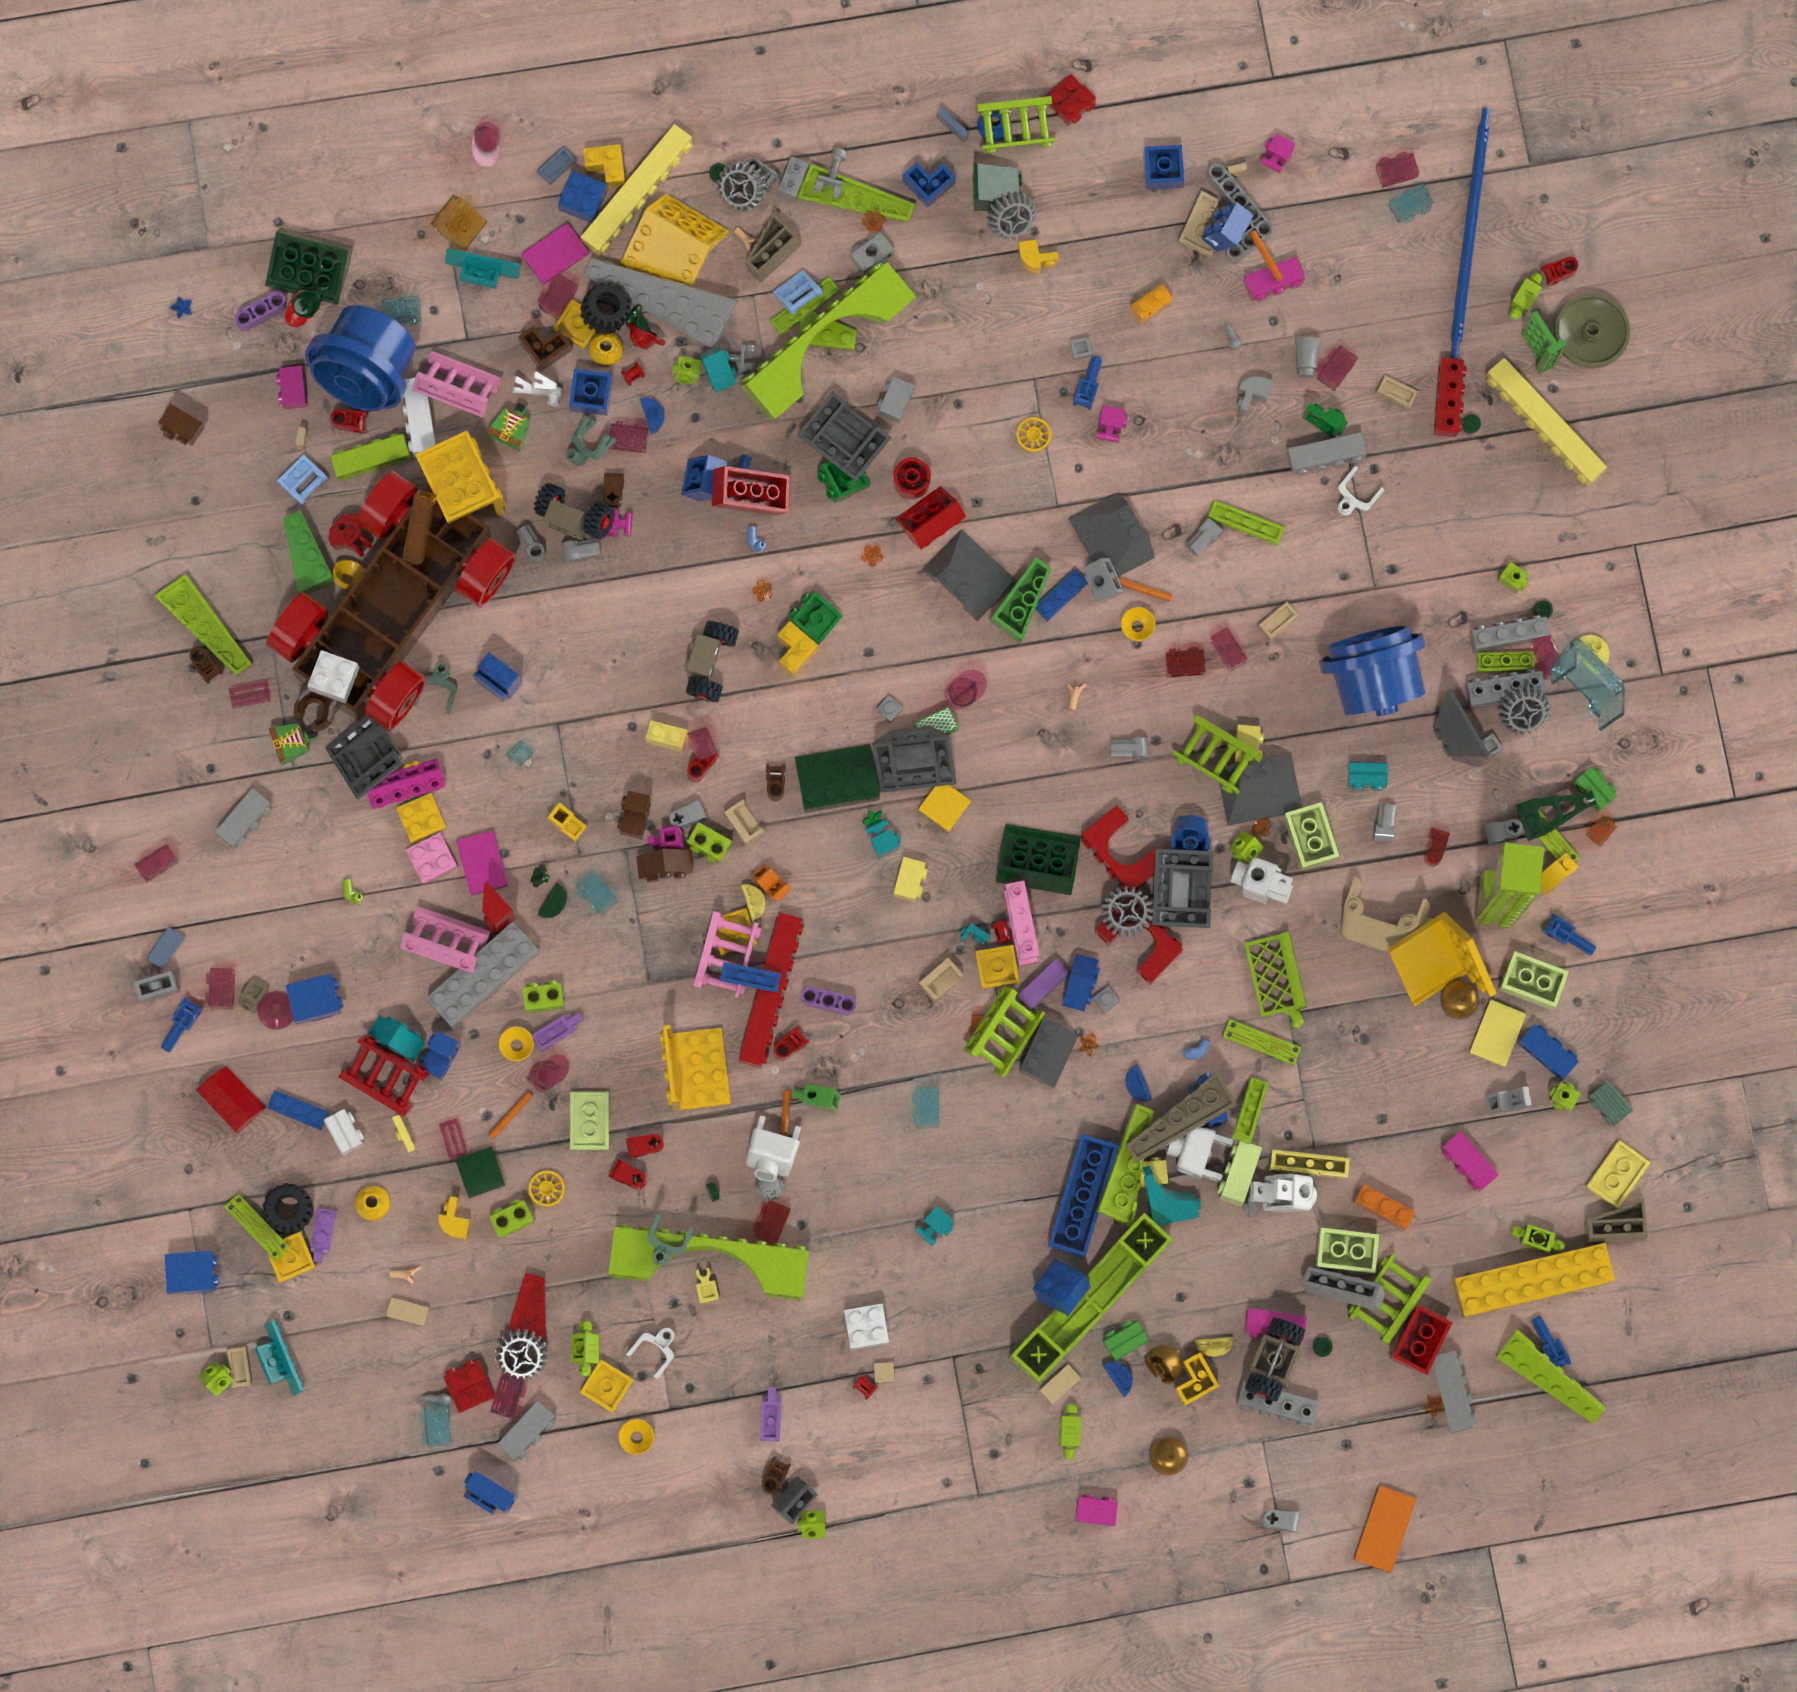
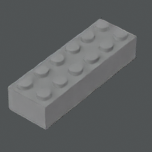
[426,922,539,1030]

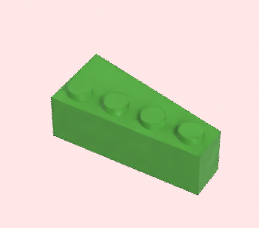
[283,510,335,595]
[989,557,1051,643]

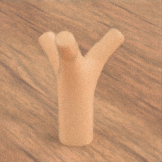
[734,227,759,255]
[1067,683,1086,710]
[390,1266,421,1284]

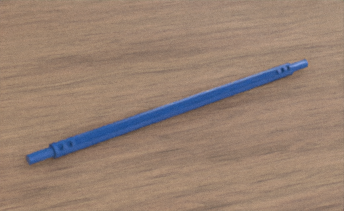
[1450,108,1490,359]

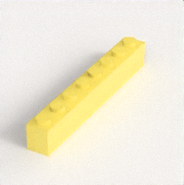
[581,124,693,256]
[1486,358,1607,486]

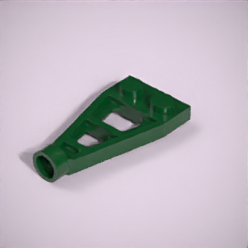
[1515,790,1597,841]

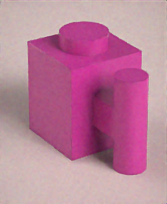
[1260,134,1295,173]
[1096,405,1128,443]
[606,507,632,537]
[647,826,685,851]

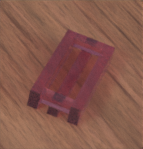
[229,682,270,709]
[439,1118,468,1161]

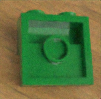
[1303,402,1348,439]
[817,462,871,503]
[787,591,843,645]

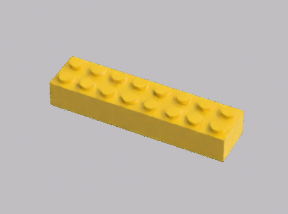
[1452,1243,1615,1318]

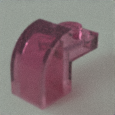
[687,727,717,762]

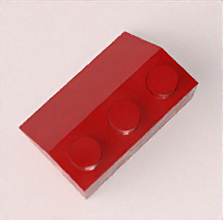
[895,486,966,550]
[482,882,516,934]
[196,1066,266,1134]
[1389,1305,1453,1375]

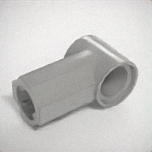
[1186,518,1224,557]
[515,525,546,564]
[561,538,601,563]
[1110,737,1148,759]
[1373,803,1396,843]

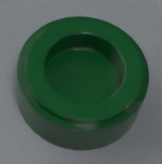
[709,163,726,183]
[1462,414,1481,434]
[1533,600,1553,619]
[705,1182,720,1202]
[1313,1337,1333,1357]

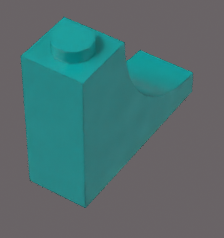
[1142,1166,1201,1226]

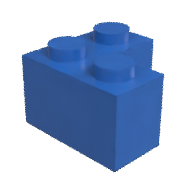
[902,163,956,208]
[1062,954,1100,1012]
[419,1031,460,1081]

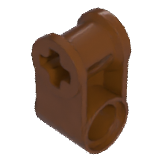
[604,473,624,510]
[189,647,223,684]
[766,764,785,802]
[761,1456,791,1496]

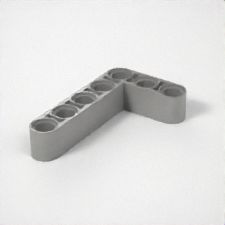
[1207,163,1273,264]

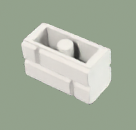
[324,1109,364,1156]

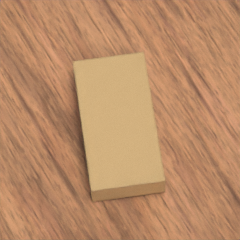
[1376,375,1419,409]
[1258,601,1299,640]
[386,1297,429,1327]
[226,1346,252,1389]
[1040,1365,1081,1405]

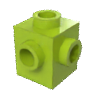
[671,356,701,385]
[1228,831,1264,864]
[1549,1082,1581,1113]
[198,1361,234,1397]
[797,1510,826,1539]

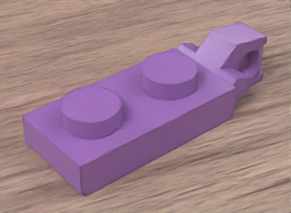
[532,1013,583,1052]
[310,1208,337,1264]
[760,1387,781,1442]

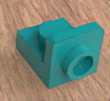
[959,923,990,944]

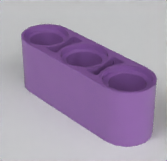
[235,292,287,331]
[1017,958,1071,1010]
[801,987,856,1016]

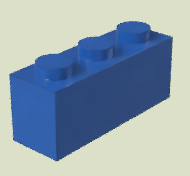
[1518,1024,1579,1081]

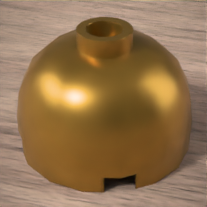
[1440,981,1479,1020]
[1144,1345,1183,1384]
[1149,1436,1188,1476]

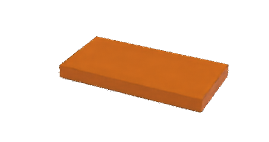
[1354,1485,1416,1573]

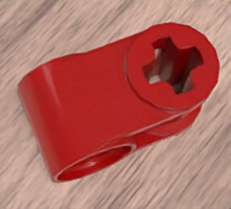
[1540,257,1579,286]
[331,409,368,434]
[687,744,719,782]
[773,1026,810,1061]
[626,1134,664,1158]
[608,1159,647,1190]

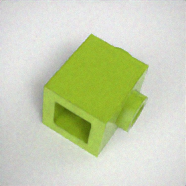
[1498,562,1529,594]

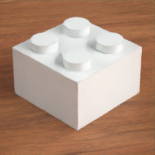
[308,650,359,703]
[844,1304,889,1351]

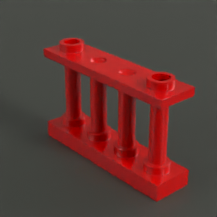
[338,1034,431,1117]

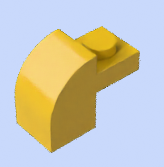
[1018,240,1059,274]
[546,803,587,842]
[1540,853,1579,896]
[438,1196,471,1241]

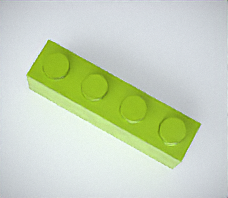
[330,433,411,482]

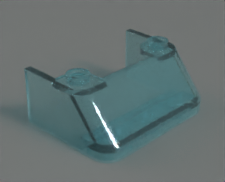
[1551,638,1625,731]

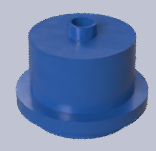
[305,305,416,411]
[1318,625,1426,716]

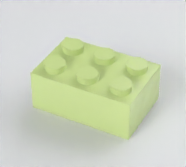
[1283,802,1339,871]
[1499,951,1569,1011]
[1217,1141,1262,1207]
[1315,1228,1379,1275]

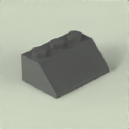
[1019,1017,1078,1088]

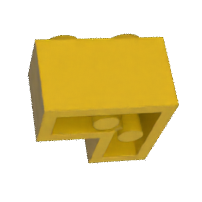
[583,144,625,189]
[777,621,819,678]
[1175,1352,1220,1407]

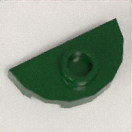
[538,882,567,918]

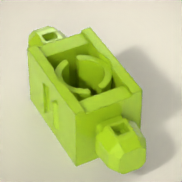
[1509,272,1542,321]
[1511,1224,1565,1254]
[571,1321,599,1377]
[1059,1404,1082,1460]

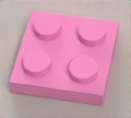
[406,833,458,884]

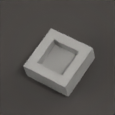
[1070,337,1093,360]
[876,696,903,723]
[1481,733,1503,760]
[1093,986,1120,1014]
[1243,1196,1258,1217]

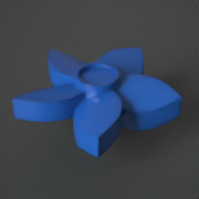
[170,297,192,319]

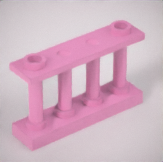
[413,351,501,417]
[1004,881,1040,966]
[400,906,490,973]
[694,911,761,998]

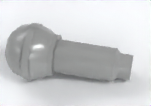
[1224,323,1242,350]
[421,1393,451,1406]

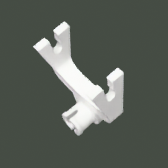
[512,371,563,407]
[1338,466,1385,516]
[626,1328,675,1379]

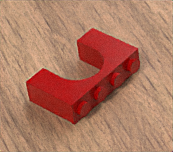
[1081,805,1156,892]
[1095,898,1183,985]

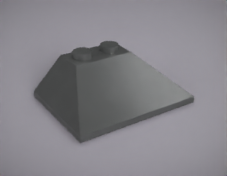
[797,391,892,482]
[1069,492,1155,582]
[922,530,1016,621]
[1434,689,1490,767]
[325,715,404,800]
[872,726,957,792]
[1219,755,1302,826]
[1152,849,1214,928]

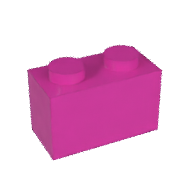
[276,366,307,410]
[1075,1494,1118,1526]

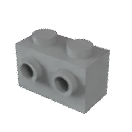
[877,377,914,424]

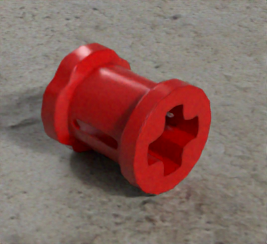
[621,362,645,386]
[991,920,1013,944]
[852,1374,878,1400]

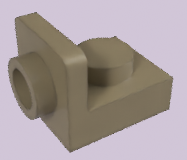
[238,978,269,1013]

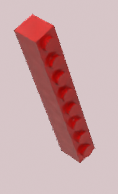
[739,912,804,1068]

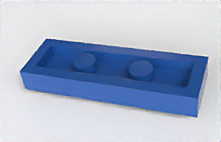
[1035,569,1088,622]
[720,962,781,992]
[267,1090,329,1130]

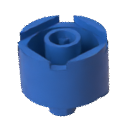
[1171,815,1210,851]

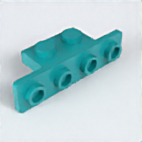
[445,249,520,289]
[254,1319,303,1396]

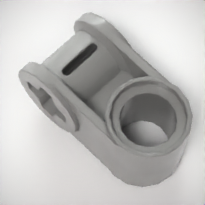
[746,158,780,192]
[669,800,707,830]
[1484,819,1523,845]
[1261,1510,1300,1533]

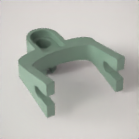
[566,415,616,466]
[414,662,457,715]
[648,1213,695,1266]

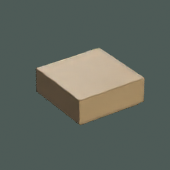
[1227,162,1247,178]
[296,427,308,450]
[874,1362,895,1384]

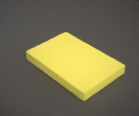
[1469,1000,1526,1068]
[1586,1140,1651,1209]

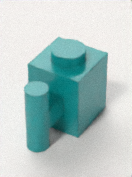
[865,819,901,859]
[915,1206,954,1246]

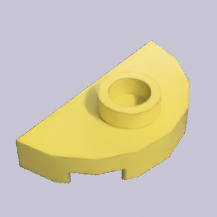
[1575,635,1610,667]
[741,884,766,922]
[392,1115,415,1153]
[1194,1337,1233,1357]

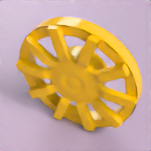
[1016,417,1052,453]
[529,1170,565,1207]

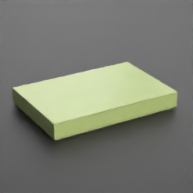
[570,1092,609,1150]

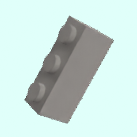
[215,788,272,850]
[497,1401,555,1461]

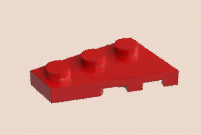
[509,1273,546,1340]

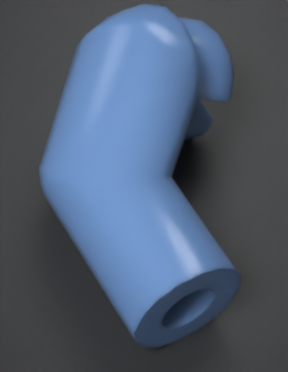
[747,526,766,552]
[1183,1038,1210,1060]

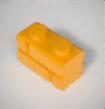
[1130,284,1173,324]

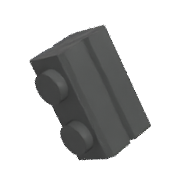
[771,1477,818,1524]

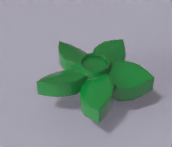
[862,810,882,826]

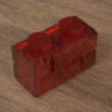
[1165,647,1206,678]
[753,1200,791,1245]

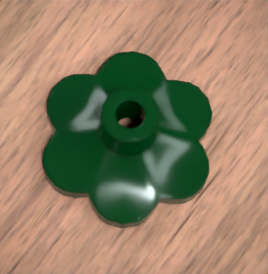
[530,864,550,888]

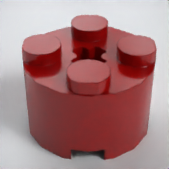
[893,457,931,499]

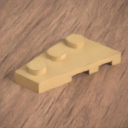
[1178,191,1218,258]

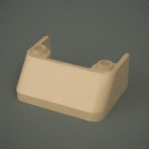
[1341,877,1431,953]

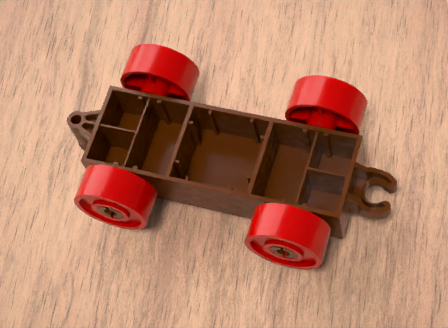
[266,470,517,732]

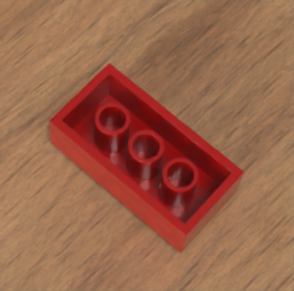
[711,466,790,516]

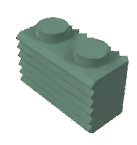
[1589,1081,1633,1127]

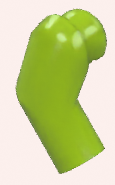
[342,879,363,905]
[1283,1003,1304,1029]

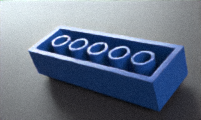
[1047,1134,1119,1259]

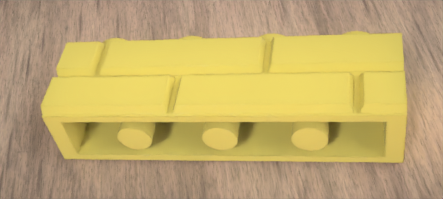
[1269,1149,1350,1180]

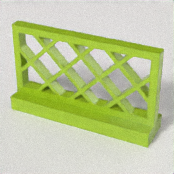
[1244,931,1307,1018]

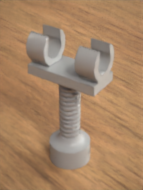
[814,148,847,198]
[707,344,756,373]

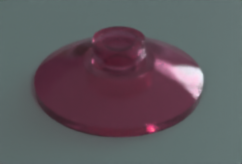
[257,991,294,1030]

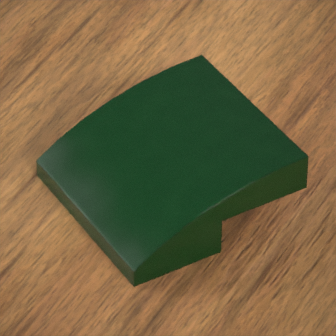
[455,1146,506,1198]

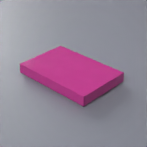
[521,223,589,285]
[456,830,508,896]

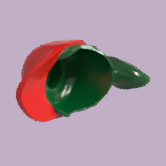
[285,284,328,327]
[625,304,666,350]

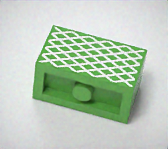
[914,707,958,735]

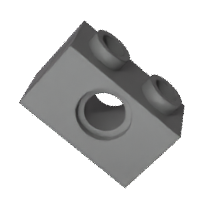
[778,157,809,203]
[850,232,894,276]
[1083,558,1124,602]
[134,971,179,1004]

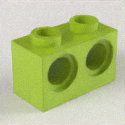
[687,822,732,864]
[523,981,565,1013]
[489,1199,535,1239]

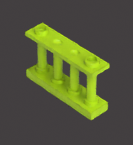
[975,96,1056,154]
[1172,714,1263,794]
[962,986,1046,1078]
[1348,1254,1432,1346]

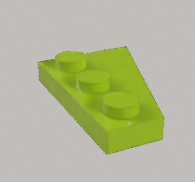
[799,306,856,351]

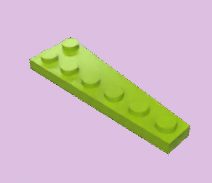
[797,164,916,223]
[155,574,253,676]
[1096,1104,1154,1226]
[1496,1329,1606,1424]

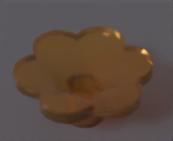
[862,209,885,232]
[1250,818,1272,837]

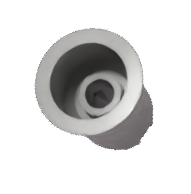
[1295,337,1321,378]

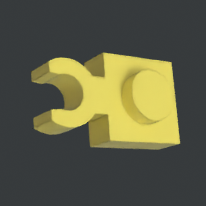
[696,1268,719,1304]

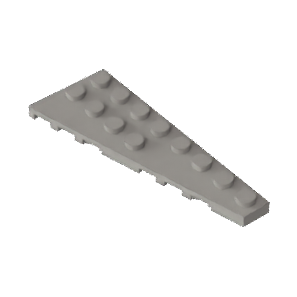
[583,257,738,349]

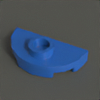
[640,398,665,435]
[1125,1064,1152,1102]
[1102,1362,1133,1397]

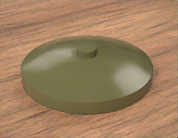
[1554,294,1630,368]

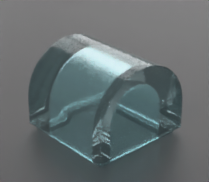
[506,740,534,767]

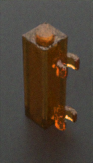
[402,490,437,565]

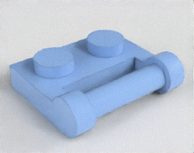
[773,270,823,316]
[277,454,328,505]

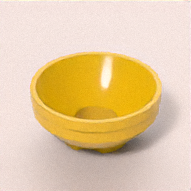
[589,332,623,367]
[332,560,365,590]
[1121,607,1155,642]
[499,1026,534,1062]
[355,1185,390,1221]
[619,1419,654,1455]

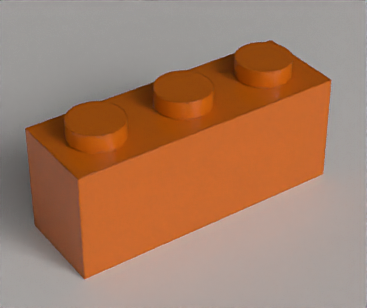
[1353,1184,1416,1231]

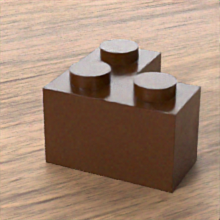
[518,326,572,372]
[158,403,205,446]
[617,791,652,840]
[636,849,693,883]

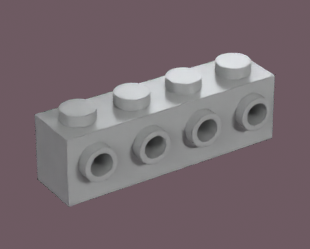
[1286,432,1367,476]
[1469,615,1550,654]
[1465,669,1546,709]
[1302,1266,1385,1311]
[1433,1351,1478,1433]
[1236,1380,1319,1428]

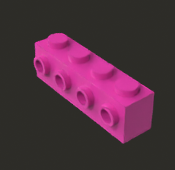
[367,758,446,809]

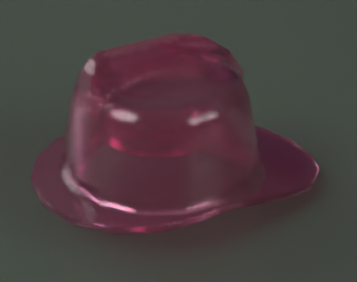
[471,122,500,167]
[944,670,987,709]
[527,1054,569,1092]

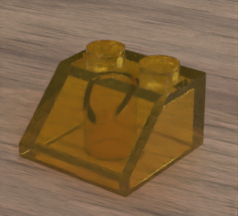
[430,195,487,251]

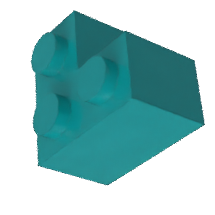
[367,1015,425,1063]

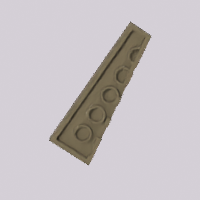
[1126,1072,1238,1163]

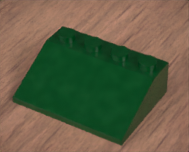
[265,228,353,305]
[794,744,880,813]
[996,824,1081,895]

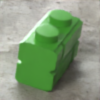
[1573,767,1617,812]
[1103,1320,1149,1362]

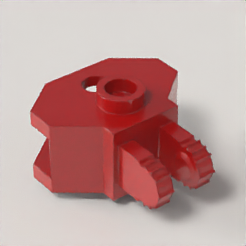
[328,513,372,557]

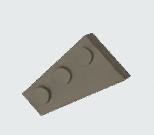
[745,212,801,283]
[1585,1198,1648,1245]

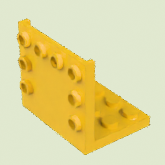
[620,193,729,287]
[415,430,506,523]
[1387,912,1496,1006]
[659,1025,731,1112]

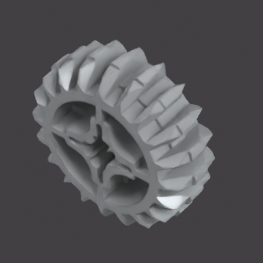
[716,161,767,212]
[986,191,1037,241]
[1499,685,1551,736]
[1101,886,1153,939]
[495,1329,548,1382]

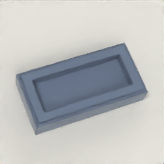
[937,108,969,143]
[537,146,577,185]
[146,927,185,970]

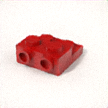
[1044,74,1096,126]
[443,1359,495,1414]

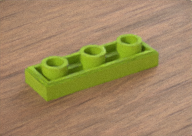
[1476,651,1535,672]

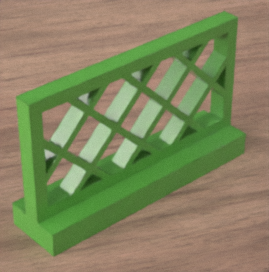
[1521,310,1566,375]

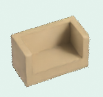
[724,800,765,846]
[919,958,963,1002]

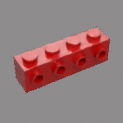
[1434,358,1467,437]

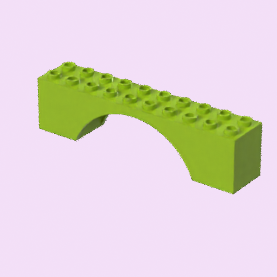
[740,262,916,421]
[1475,842,1544,928]
[1009,1213,1173,1386]
[609,1224,809,1301]

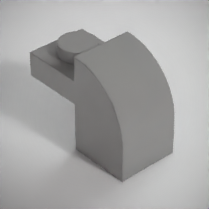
[1237,376,1273,416]
[1486,1087,1532,1114]

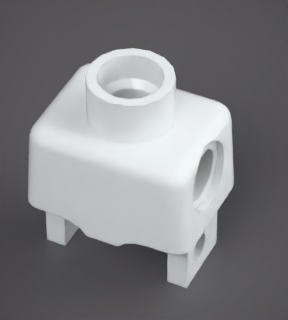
[1231,858,1293,905]
[746,1116,801,1182]
[1167,1127,1233,1182]
[1250,1174,1317,1213]

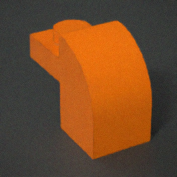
[750,863,791,902]

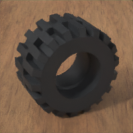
[580,282,631,335]
[262,1183,313,1234]

